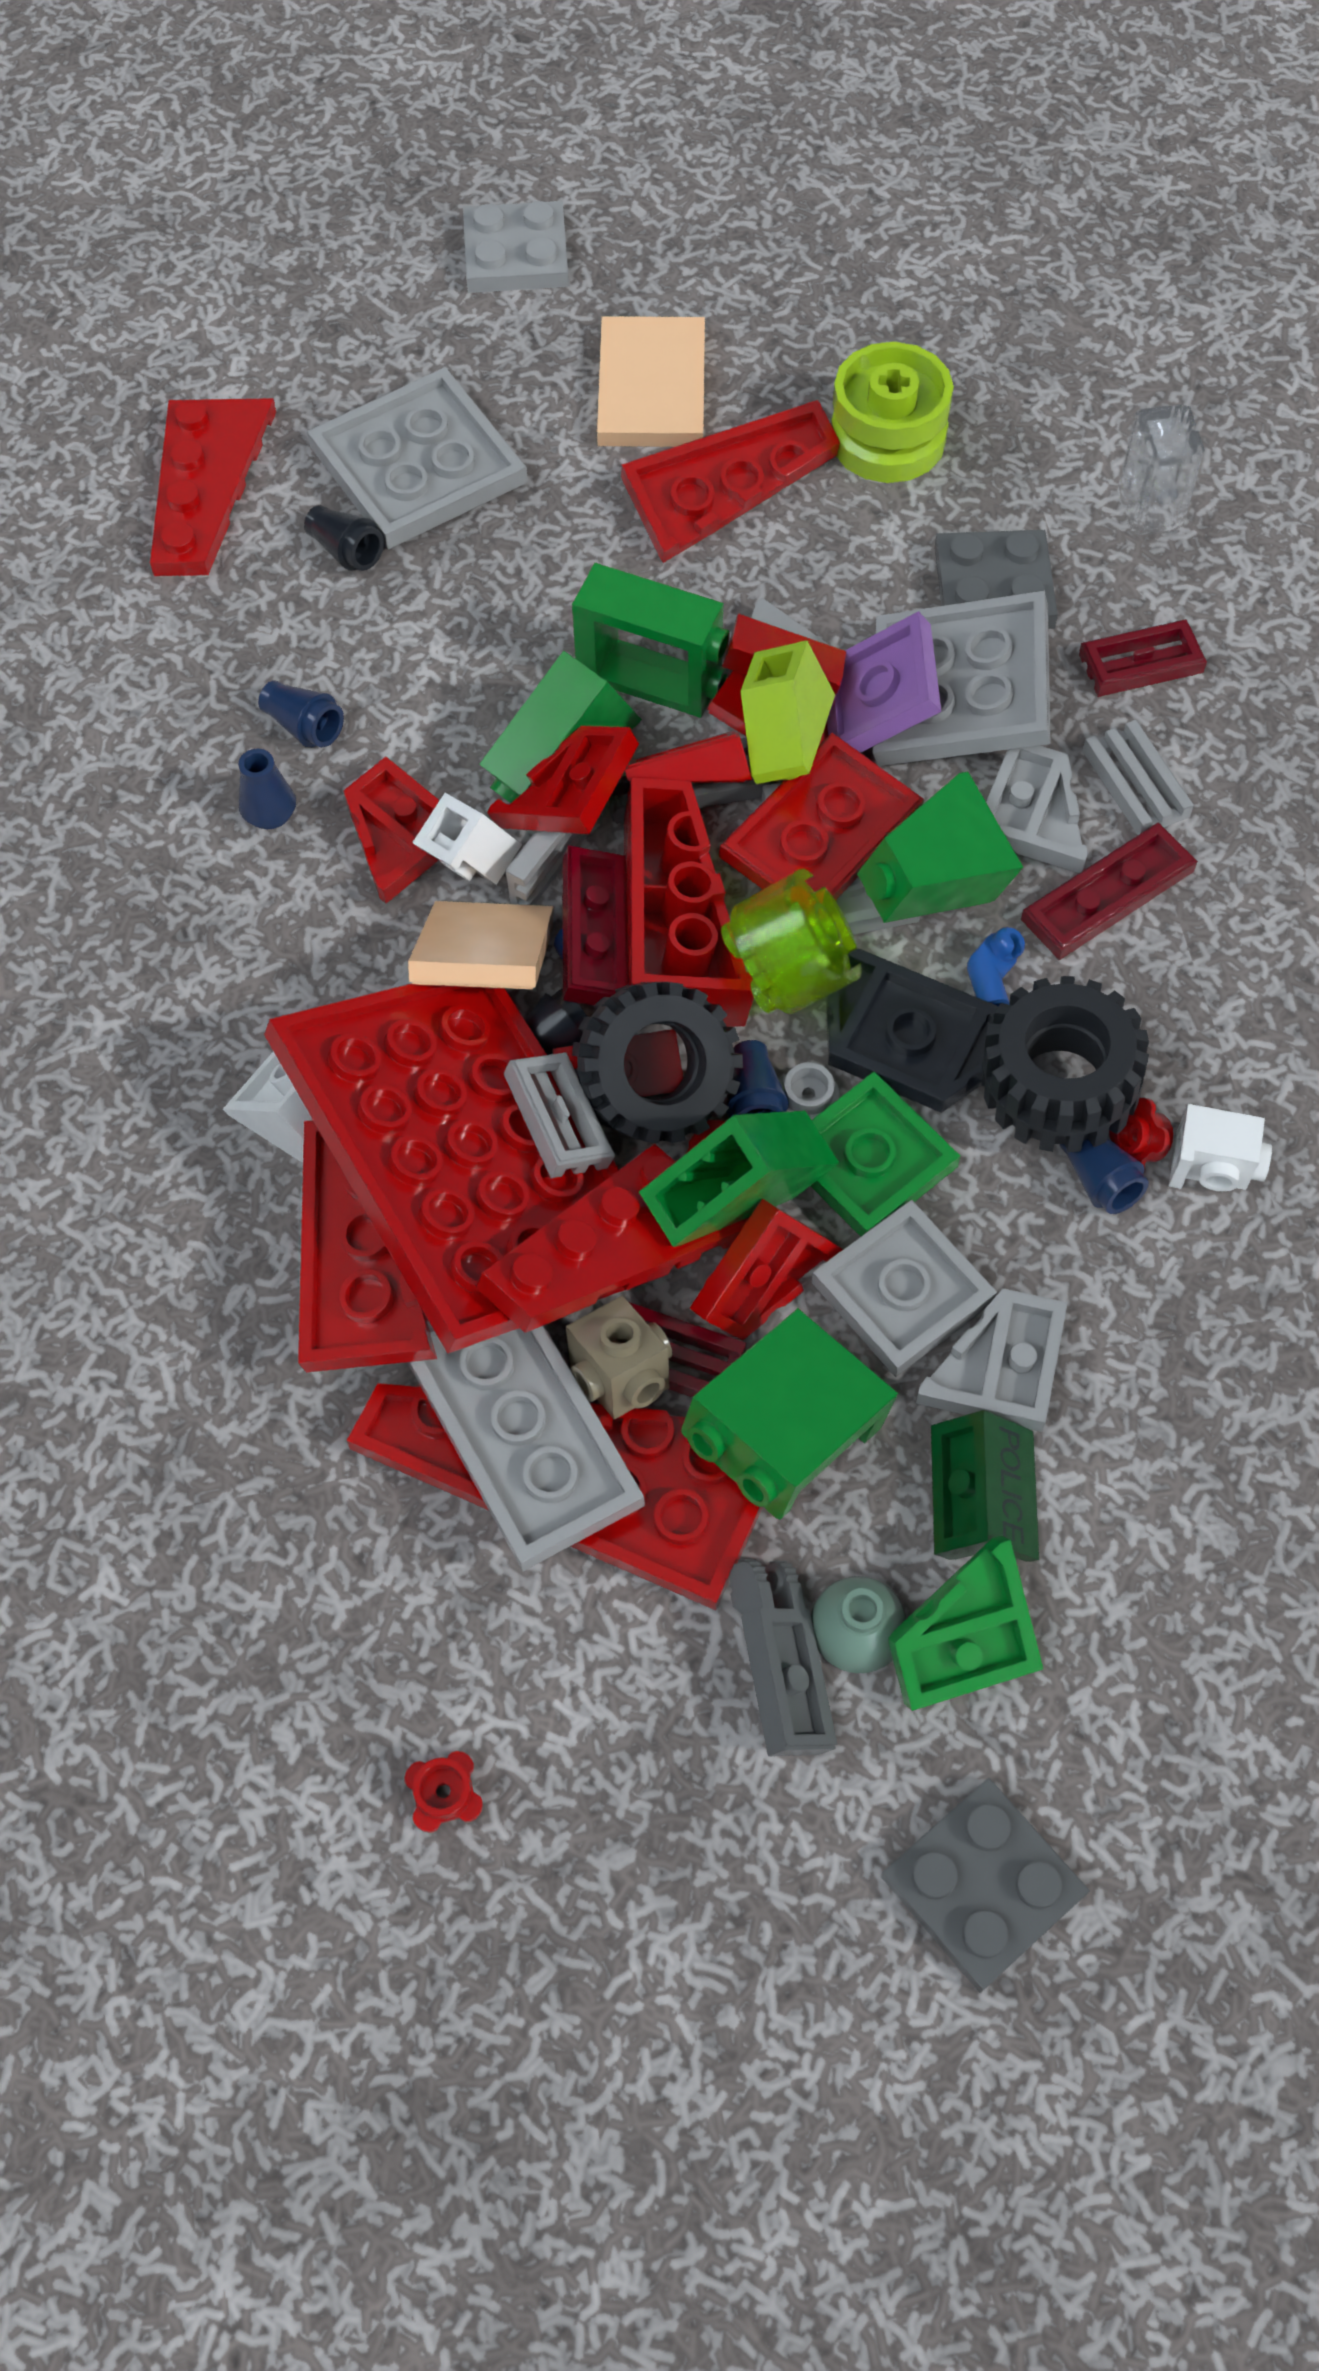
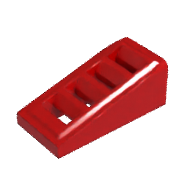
[625,730,752,782]

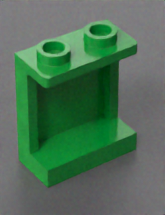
[681,1308,898,1520]

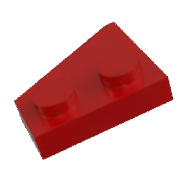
[487,726,639,834]
[343,756,440,904]
[690,1198,843,1341]

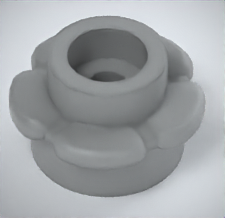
[780,1062,840,1120]

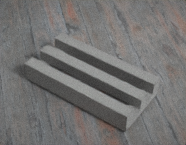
[1082,720,1194,835]
[505,830,592,905]
[504,1053,615,1178]

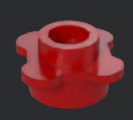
[1109,1098,1173,1168]
[404,1751,483,1833]

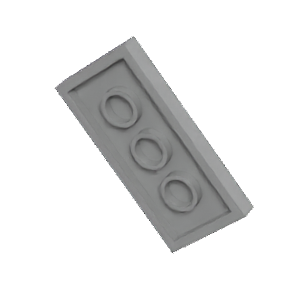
[407,1320,645,1571]

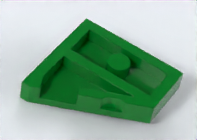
[888,1535,1043,1711]

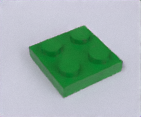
[811,1072,961,1237]

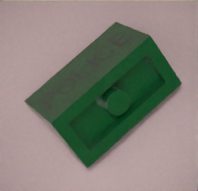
[931,1410,1039,1562]

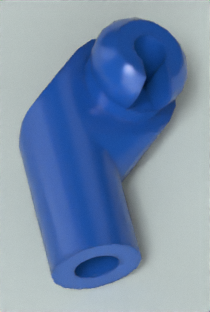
[967,927,1025,1006]

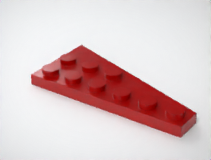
[346,1383,763,1611]

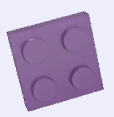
[827,611,942,753]

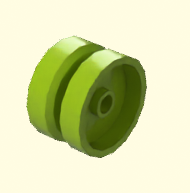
[831,341,954,483]

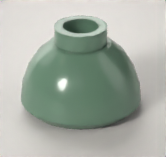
[811,1576,906,1673]

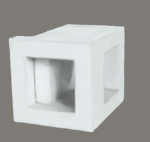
[413,793,522,885]
[1169,1104,1272,1191]

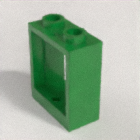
[572,563,730,718]

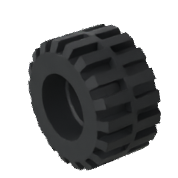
[982,976,1149,1153]
[572,982,743,1144]

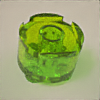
[721,869,861,1014]

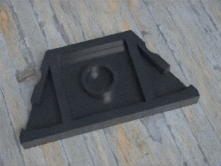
[825,936,998,1113]

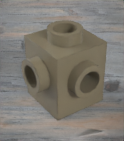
[566,1295,672,1420]

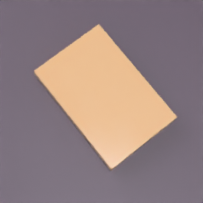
[597,316,705,447]
[408,901,553,989]

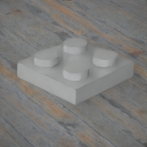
[463,201,569,293]
[811,1200,997,1377]

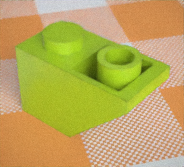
[741,640,835,784]

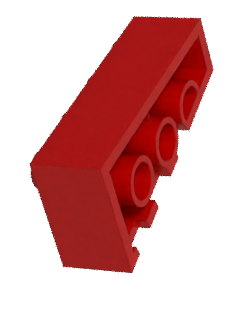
[624,777,756,1027]

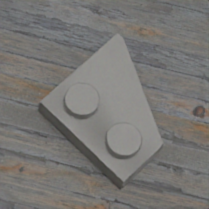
[986,745,1088,873]

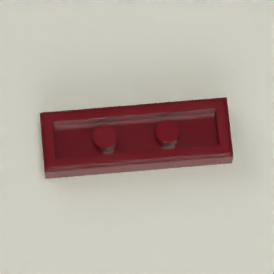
[1021,822,1198,960]
[563,845,628,1005]

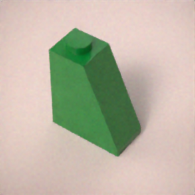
[479,650,642,804]
[857,772,1023,923]
[639,1110,839,1247]

